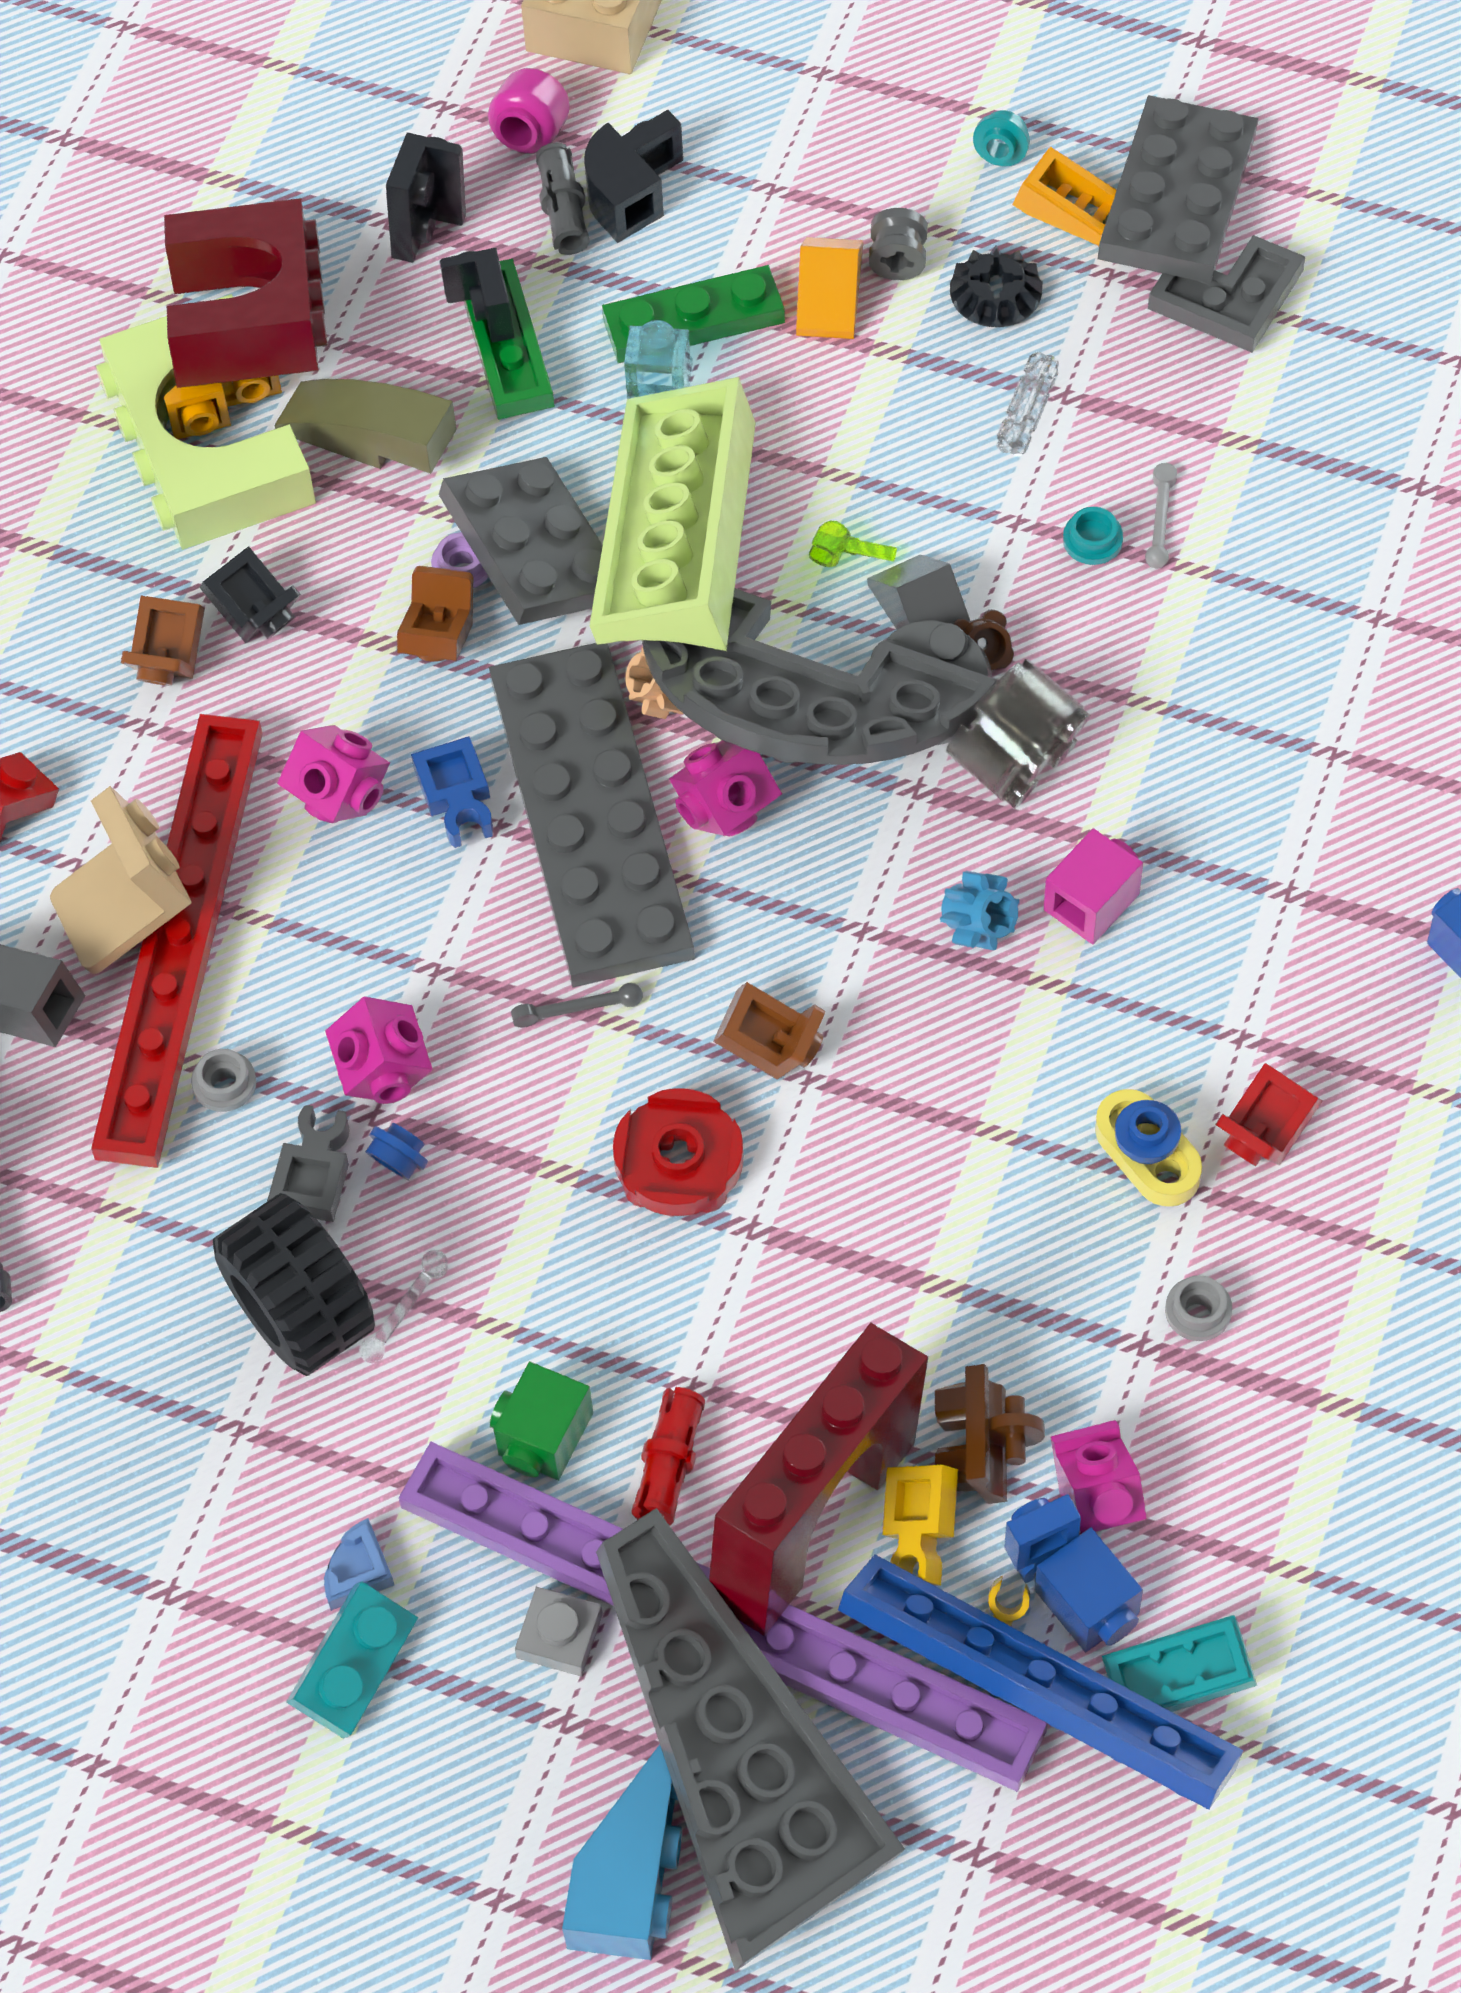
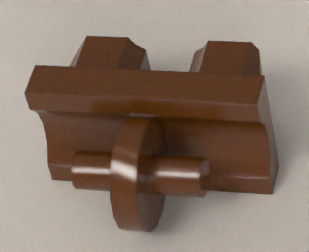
[935,1364,1045,1504]

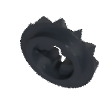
[950,245,1043,327]

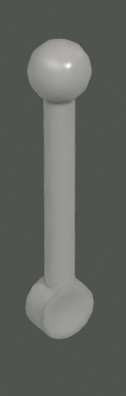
[1145,463,1177,569]

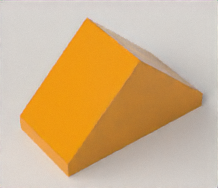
[796,237,863,339]

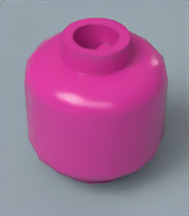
[488,68,570,154]

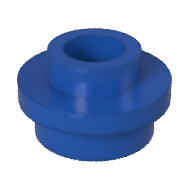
[1115,1100,1181,1164]
[365,1123,428,1180]

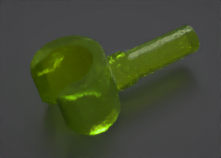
[809,520,897,567]

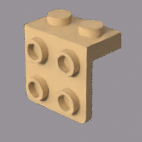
[50,786,192,974]

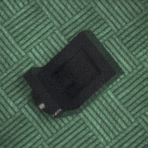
[199,546,301,643]

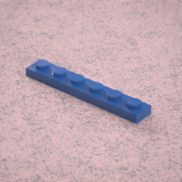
[838,1554,1244,1810]

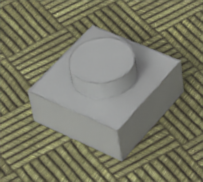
[515,1586,603,1677]

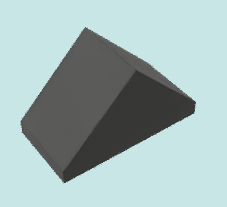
[867,554,978,644]

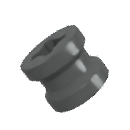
[869,208,928,280]

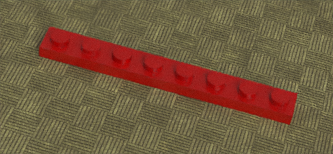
[91,714,263,1168]

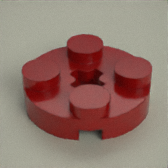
[613,1088,744,1216]

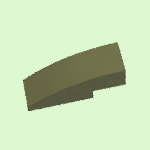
[274,379,457,474]

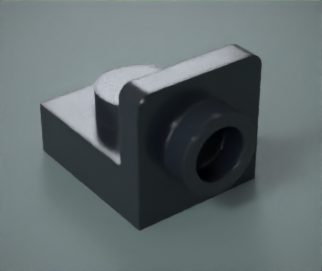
[439,248,515,343]

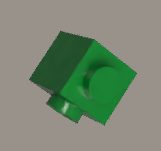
[490,1361,594,1481]

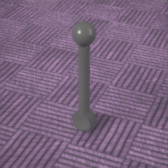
[511,983,643,1028]

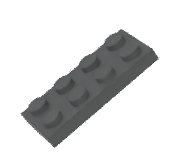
[1097,95,1259,284]

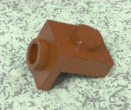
[397,566,474,662]
[121,595,205,686]
[713,982,826,1080]

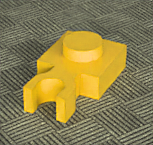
[882,1465,958,1586]

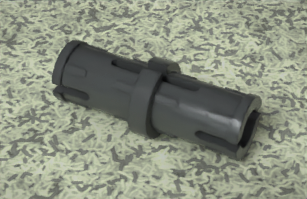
[536,143,590,255]

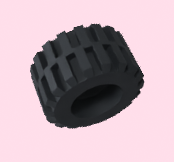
[213,1193,375,1376]

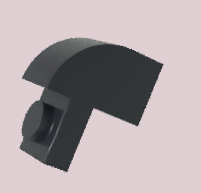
[584,110,683,243]

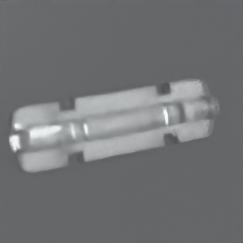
[996,351,1059,457]

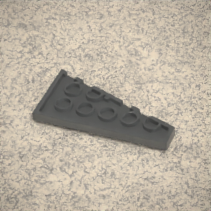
[596,1508,905,1972]

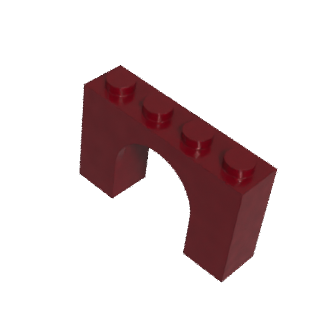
[164,198,328,388]
[709,1322,929,1636]

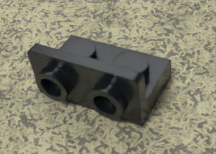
[386,132,466,263]

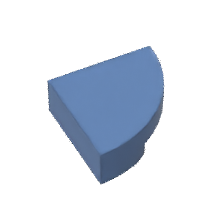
[324,1518,394,1611]

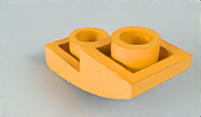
[164,375,282,439]

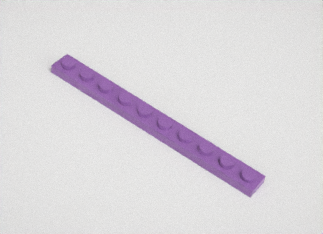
[399,1441,1048,1792]

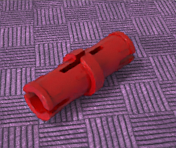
[631,1387,705,1526]

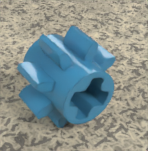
[940,871,1020,950]

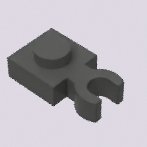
[267,1105,350,1222]

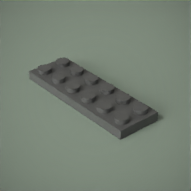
[489,643,695,988]

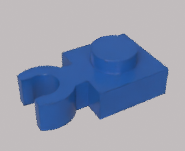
[411,736,493,848]
[1004,1494,1081,1583]

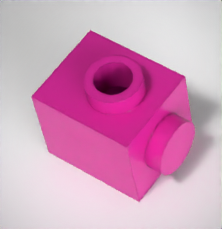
[1043,828,1143,945]

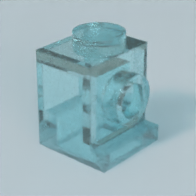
[624,320,693,399]

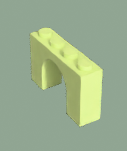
[95,294,316,550]

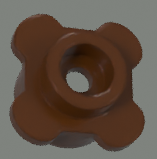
[953,609,1014,670]

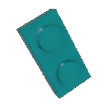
[286,1581,419,1739]

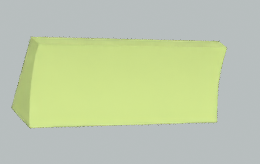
[589,377,756,651]

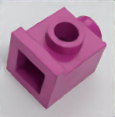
[1050,1420,1147,1535]

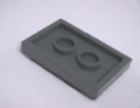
[438,457,603,625]

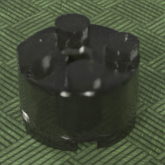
[946,659,1091,809]

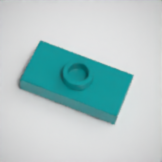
[1102,1615,1257,1712]

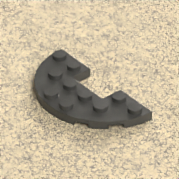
[642,588,997,765]

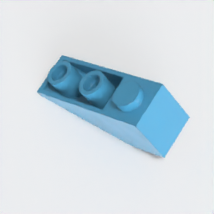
[562,1744,682,1960]

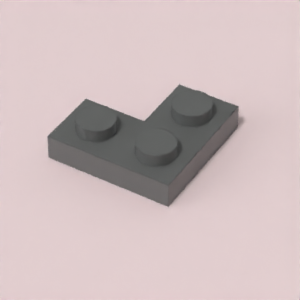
[1148,235,1305,353]

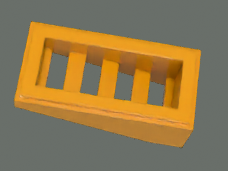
[1012,146,1117,246]

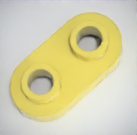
[1095,1089,1202,1207]

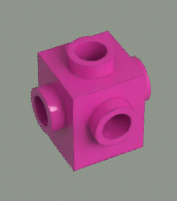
[277,725,390,823]
[669,741,782,836]
[325,996,433,1104]

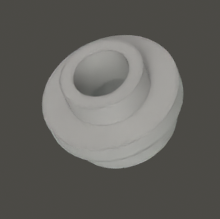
[191,1049,256,1112]
[1165,1275,1232,1341]

